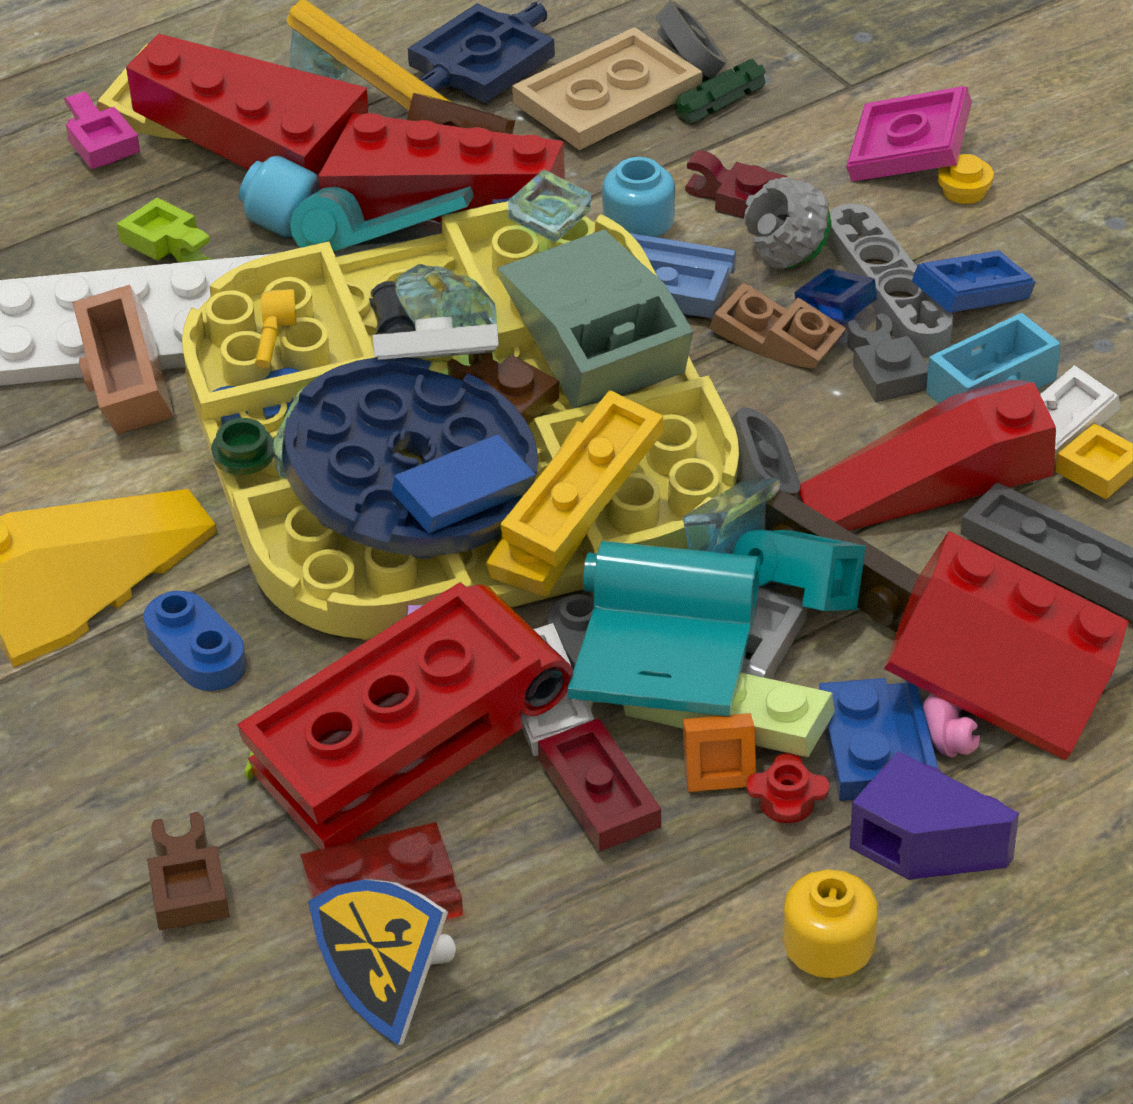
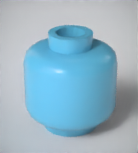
[238,156,319,238]
[602,157,675,237]

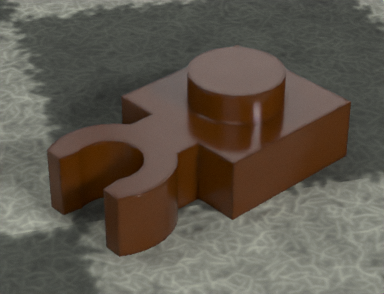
[447,352,559,424]
[147,812,230,931]

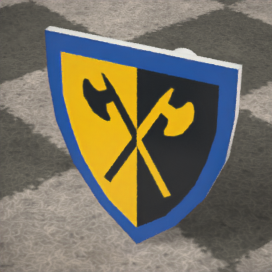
[308,879,456,1045]

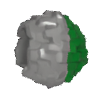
[744,177,832,269]

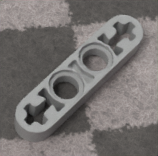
[827,203,953,357]

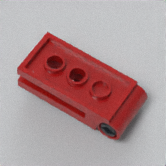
[237,582,573,857]

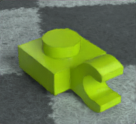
[116,198,213,263]

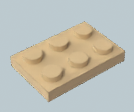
[512,27,702,150]

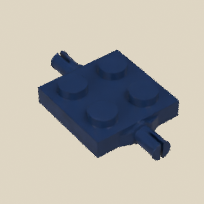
[407,1,555,103]

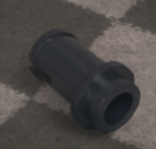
[369,281,419,335]

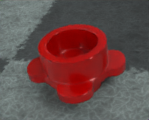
[746,754,829,823]

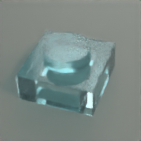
[508,169,591,243]

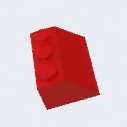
[884,531,1129,760]

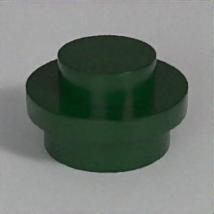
[211,418,275,475]

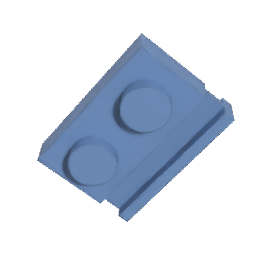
[630,233,736,318]

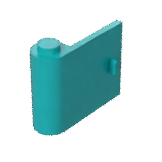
[290,186,474,252]
[568,541,760,716]

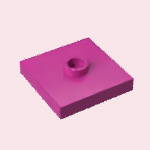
[846,86,972,182]

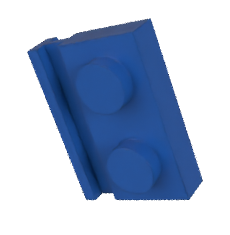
[819,678,938,801]

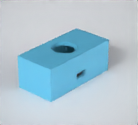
[926,312,1061,404]

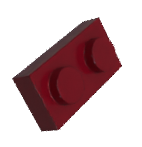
[538,718,662,852]

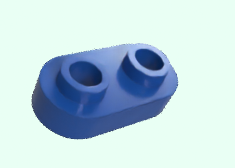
[143,591,246,691]

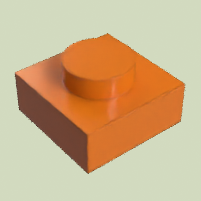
[683,713,756,792]

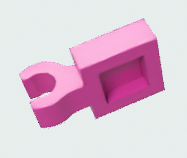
[64,91,140,170]

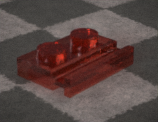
[300,822,463,919]

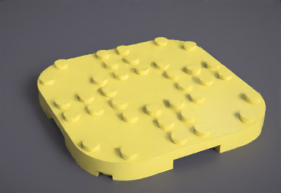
[182,199,739,641]

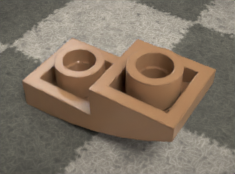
[709,282,847,368]

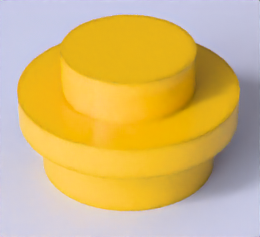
[938,154,994,204]

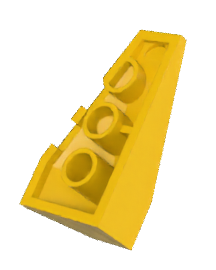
[0,489,217,668]

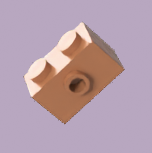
[72,284,174,435]

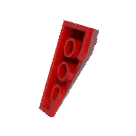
[797,380,1056,531]

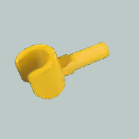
[255,289,297,369]

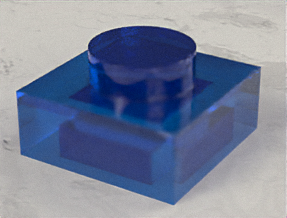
[794,268,877,324]

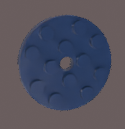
[282,358,538,559]

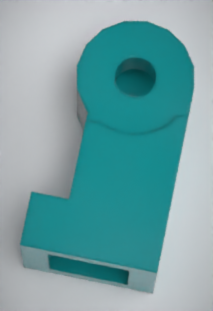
[733,530,866,611]

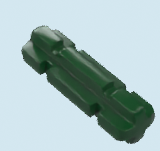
[675,59,766,124]

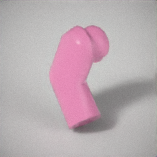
[923,693,980,758]

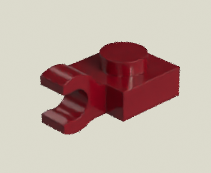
[685,150,787,218]

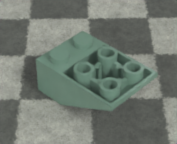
[497,229,693,409]

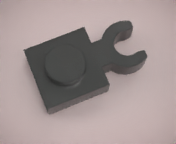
[847,313,928,402]

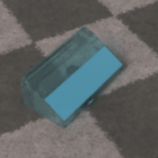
[683,478,780,554]

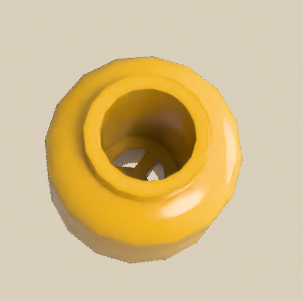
[782,869,879,978]

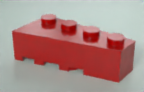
[126,33,368,177]
[318,113,565,223]

